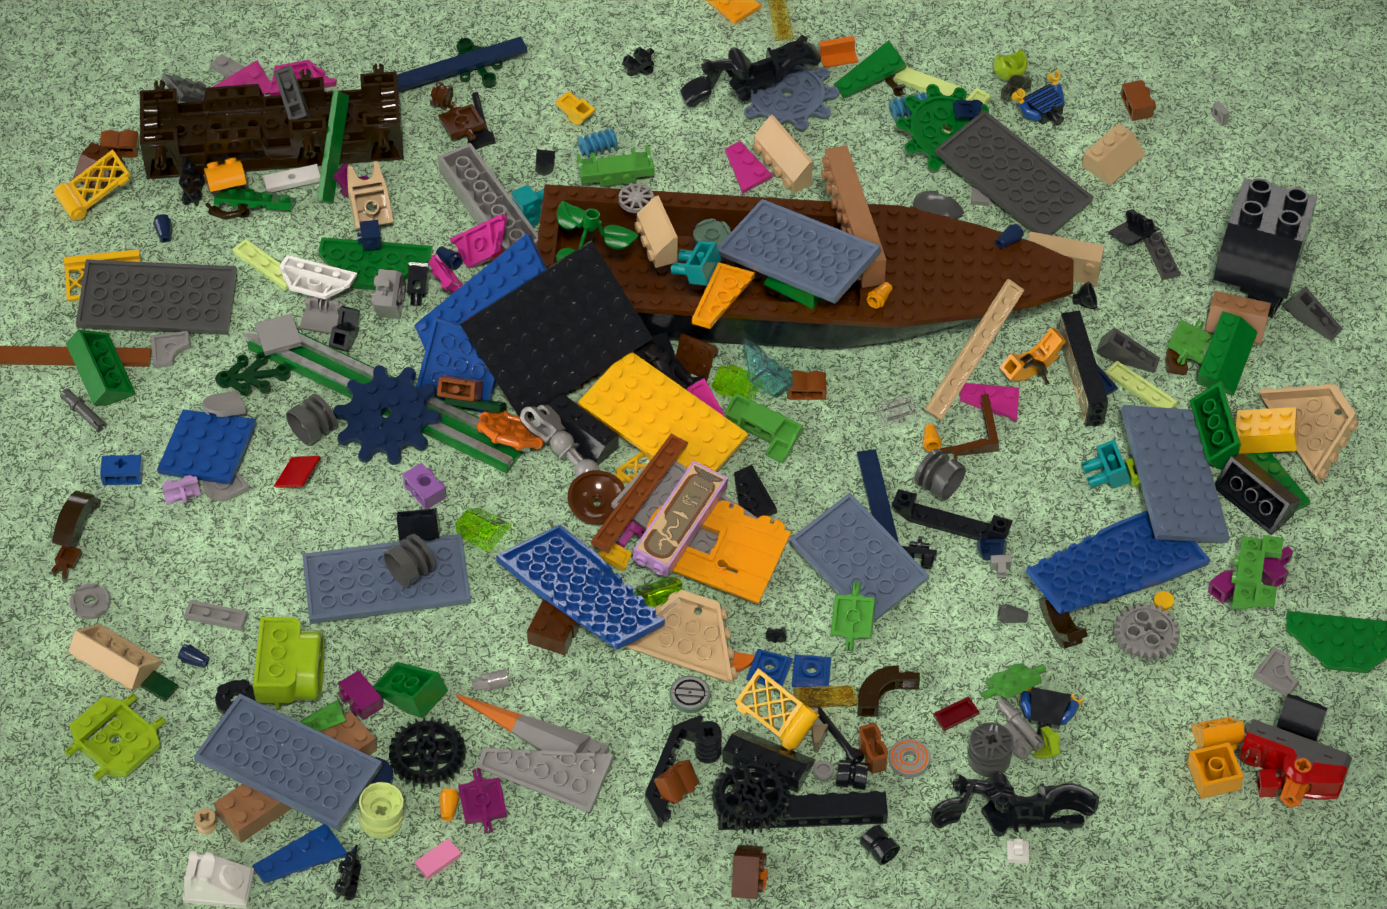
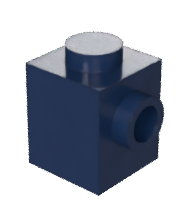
[357,220,382,251]

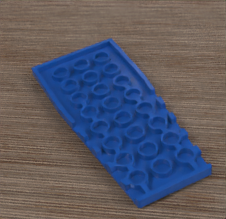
[1026,510,1210,614]
[496,524,665,650]

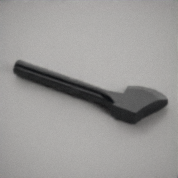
[468,92,496,150]

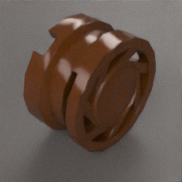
[430,82,454,110]

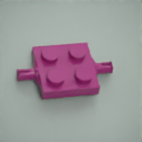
[428,254,463,294]

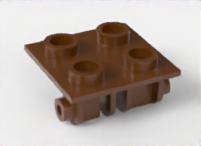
[676,333,719,379]

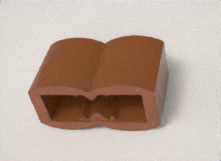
[100,130,139,158]
[787,370,827,400]
[858,723,888,774]
[654,760,700,804]

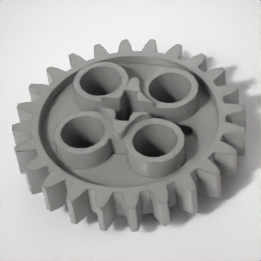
[1113,602,1180,662]

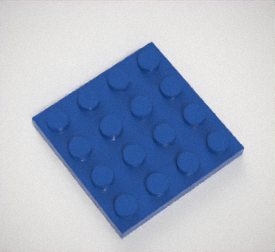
[416,317,496,413]
[157,409,257,484]

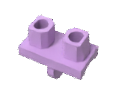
[162,475,201,504]

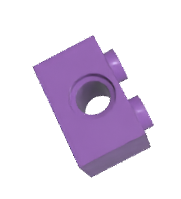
[402,463,446,509]

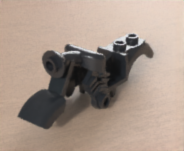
[680,40,821,107]
[931,772,1099,837]

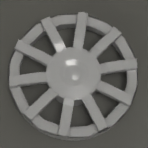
[618,183,654,213]

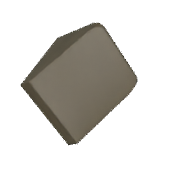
[812,724,828,753]

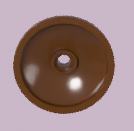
[567,470,625,525]

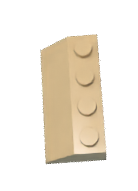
[753,115,813,194]
[68,624,163,689]

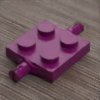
[458,768,507,833]

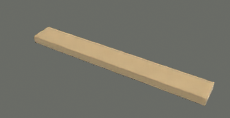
[924,279,1024,420]

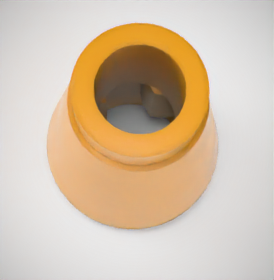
[867,282,892,309]
[923,424,942,452]
[439,788,460,821]

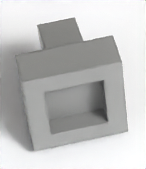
[989,554,1012,578]

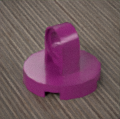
[616,521,645,548]

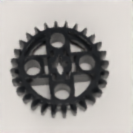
[389,716,466,789]
[712,759,790,834]

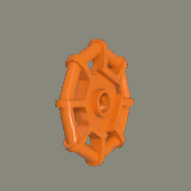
[476,411,544,451]

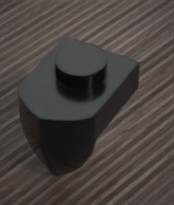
[535,149,555,176]

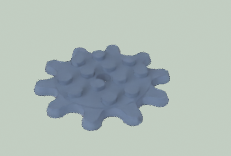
[735,64,839,132]

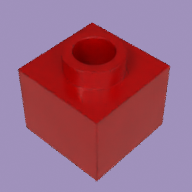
[1256,769,1281,798]

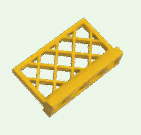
[64,249,141,302]

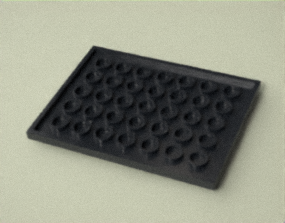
[459,240,653,417]

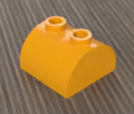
[204,157,247,192]
[1191,716,1244,750]

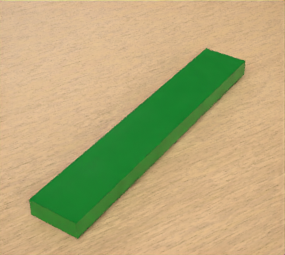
[317,91,349,204]

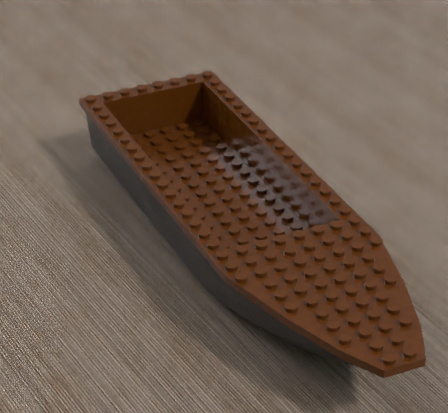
[537,184,1074,348]

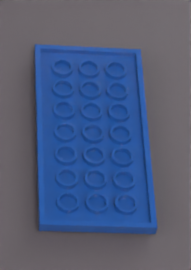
[414,233,546,350]

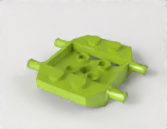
[64,693,166,781]

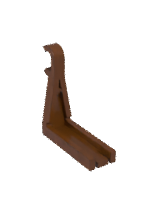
[940,394,999,461]

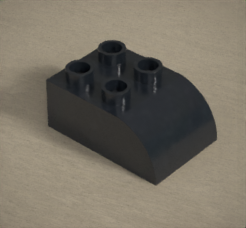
[1213,178,1318,299]

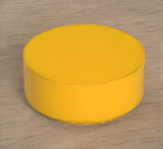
[1153,591,1174,611]

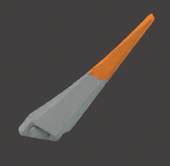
[456,694,610,754]

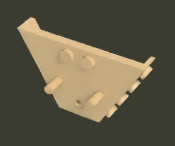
[1258,383,1359,485]
[624,589,738,685]

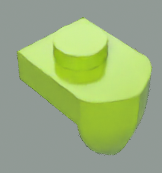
[1033,726,1061,759]

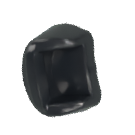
[765,627,787,643]

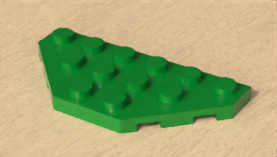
[318,237,433,290]
[1286,611,1387,673]

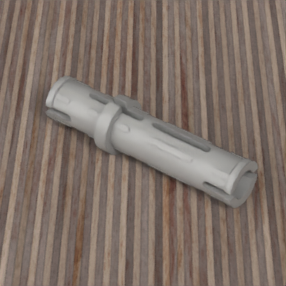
[996,698,1045,751]

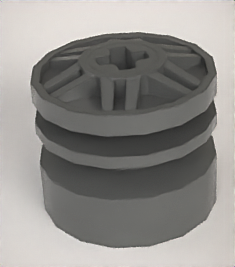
[286,394,337,445]
[914,449,966,501]
[383,534,436,587]
[967,722,1014,777]

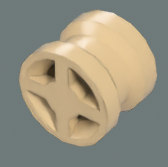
[194,808,217,834]

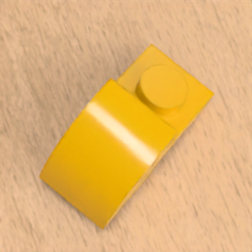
[555,91,595,125]

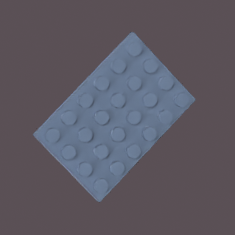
[789,492,929,622]

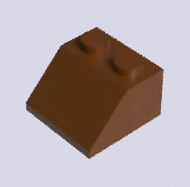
[73,142,123,189]

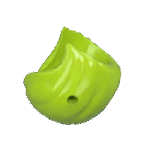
[993,48,1028,81]

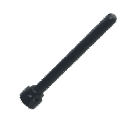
[801,690,864,764]

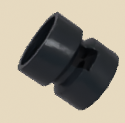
[836,759,869,790]
[860,825,900,865]

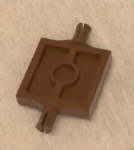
[438,102,486,141]

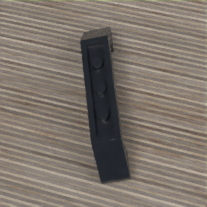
[892,489,1013,541]
[645,715,703,828]

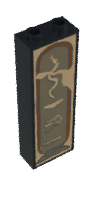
[1058,310,1108,427]

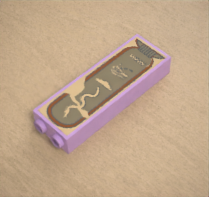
[633,460,728,577]

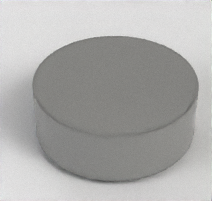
[813,761,834,782]

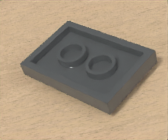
[161,74,207,102]

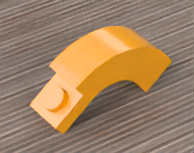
[999,328,1066,381]

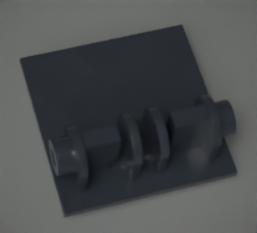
[178,156,205,206]
[1108,209,1160,246]
[334,845,361,901]

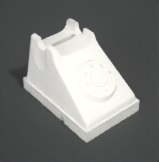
[183,851,255,909]

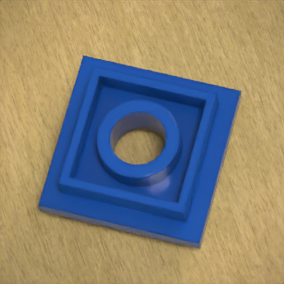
[746,649,793,687]
[792,654,831,690]

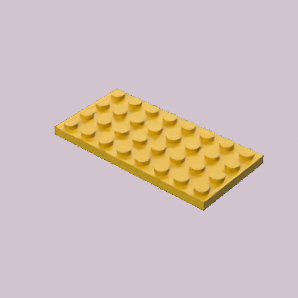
[578,352,748,472]

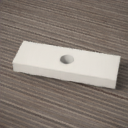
[263,164,320,192]

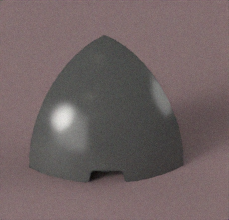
[913,191,964,219]

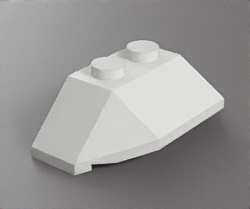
[279,255,357,299]

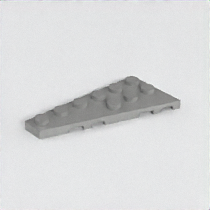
[476,748,615,813]

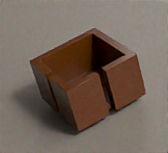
[527,599,581,656]

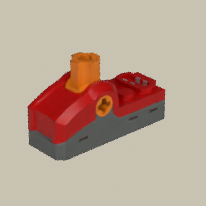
[1239,719,1352,808]

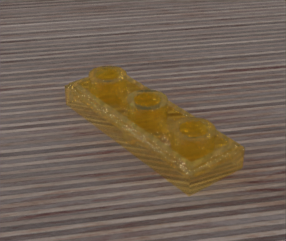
[768,0,793,41]
[793,686,858,707]

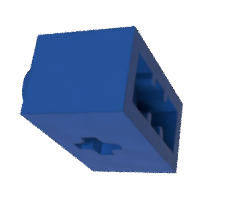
[100,454,144,485]

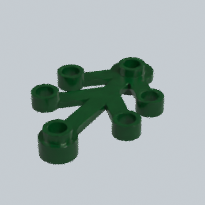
[456,38,503,88]
[215,352,291,395]

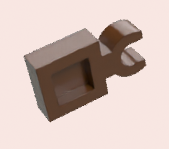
[1165,348,1189,375]
[52,546,82,579]

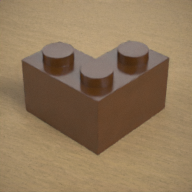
[732,845,767,899]

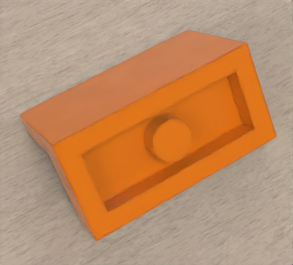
[819,36,858,68]

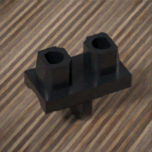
[622,47,655,77]
[902,536,937,570]

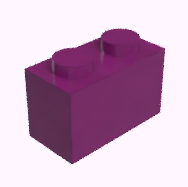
[338,670,383,720]

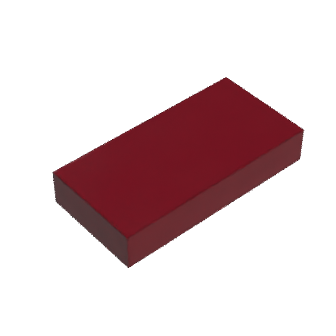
[933,696,980,731]

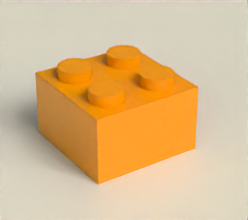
[1187,742,1244,799]

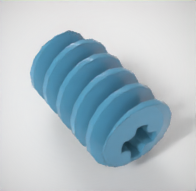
[889,92,927,121]
[577,128,618,158]

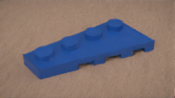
[252,824,347,884]

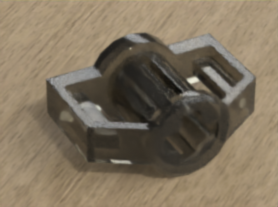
[1000,75,1032,103]

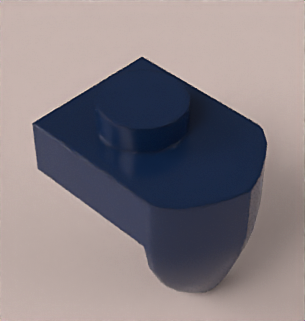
[953,100,983,120]
[976,537,1007,561]

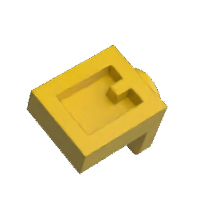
[598,543,632,571]

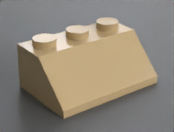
[1082,123,1145,186]
[635,195,678,268]

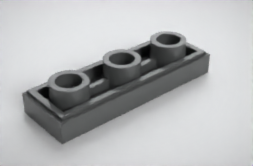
[1143,232,1180,280]

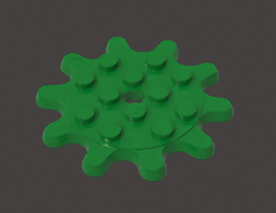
[896,84,989,175]

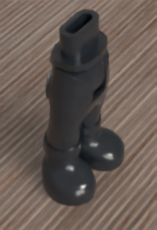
[644,342,708,391]

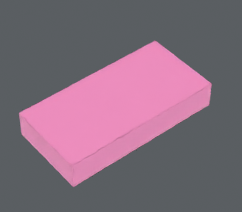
[414,838,462,880]

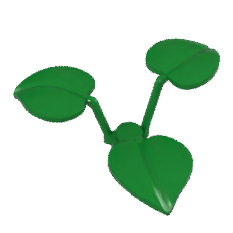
[556,200,638,262]

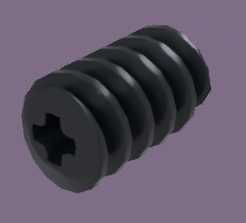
[695,721,722,764]

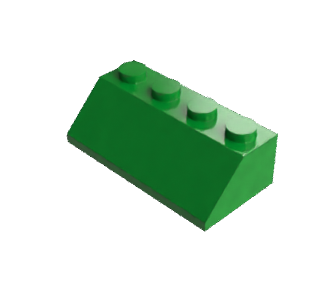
[1197,311,1258,396]
[66,330,136,406]
[1189,381,1241,470]

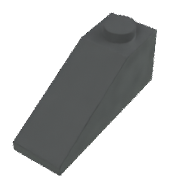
[274,65,311,120]
[1283,286,1343,341]
[1097,327,1160,373]

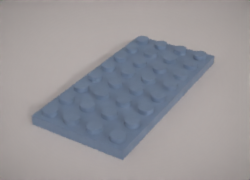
[718,199,882,303]
[1121,405,1230,543]
[302,533,471,624]
[194,694,382,830]

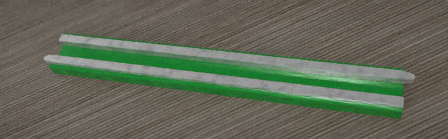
[245,318,530,474]

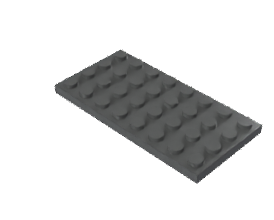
[935,110,1094,235]
[76,259,237,335]

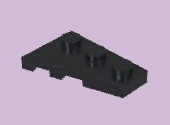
[734,465,777,518]

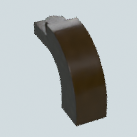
[52,490,101,548]
[1038,597,1088,649]
[857,665,920,717]

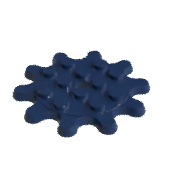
[333,365,442,465]

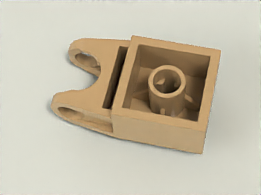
[347,161,394,231]

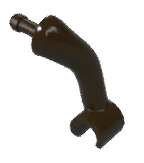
[885,75,905,96]
[206,203,250,219]
[1020,353,1050,385]

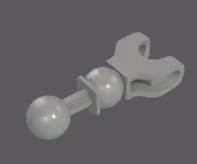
[520,405,600,477]

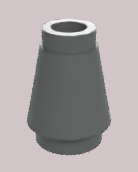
[997,603,1028,623]

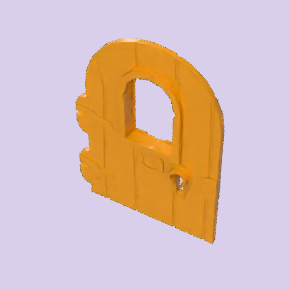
[646,500,791,604]

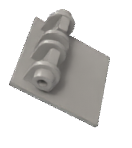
[299,296,346,334]

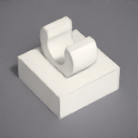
[1007,839,1029,863]

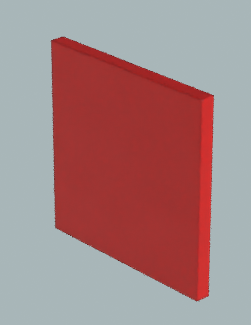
[274,456,321,488]

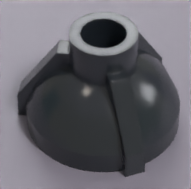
[1073,282,1098,309]

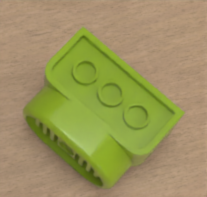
[253,617,324,709]

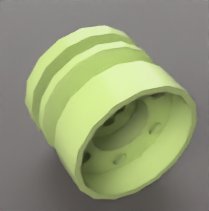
[359,782,404,839]

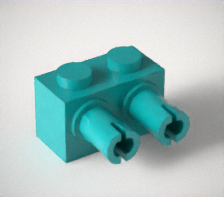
[512,184,544,227]
[671,241,721,285]
[1081,439,1131,489]

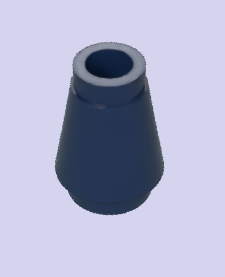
[153,214,171,243]
[995,224,1024,249]
[436,246,463,269]
[178,644,210,669]

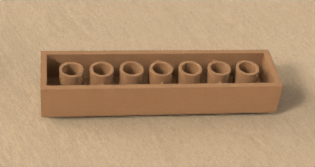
[821,145,886,288]
[214,711,377,843]

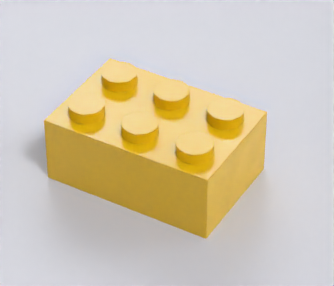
[1236,407,1299,454]

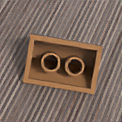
[1205,291,1271,345]

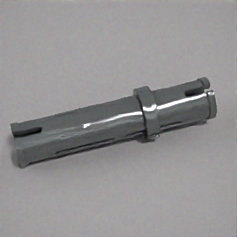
[60,388,107,432]

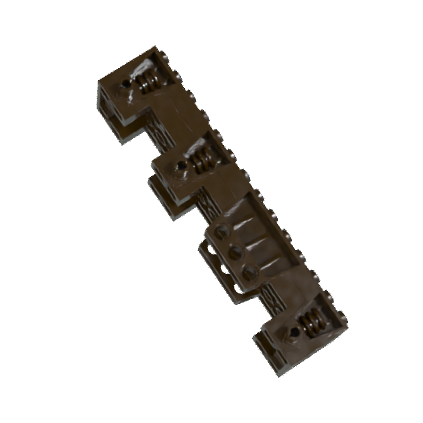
[140,63,404,179]

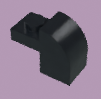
[329,306,360,350]

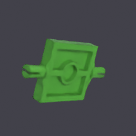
[1167,320,1213,365]
[830,582,876,651]
[982,663,1046,700]

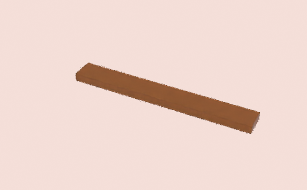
[0,346,152,367]
[591,433,688,553]

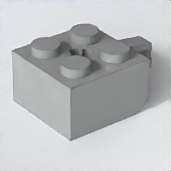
[371,269,406,319]

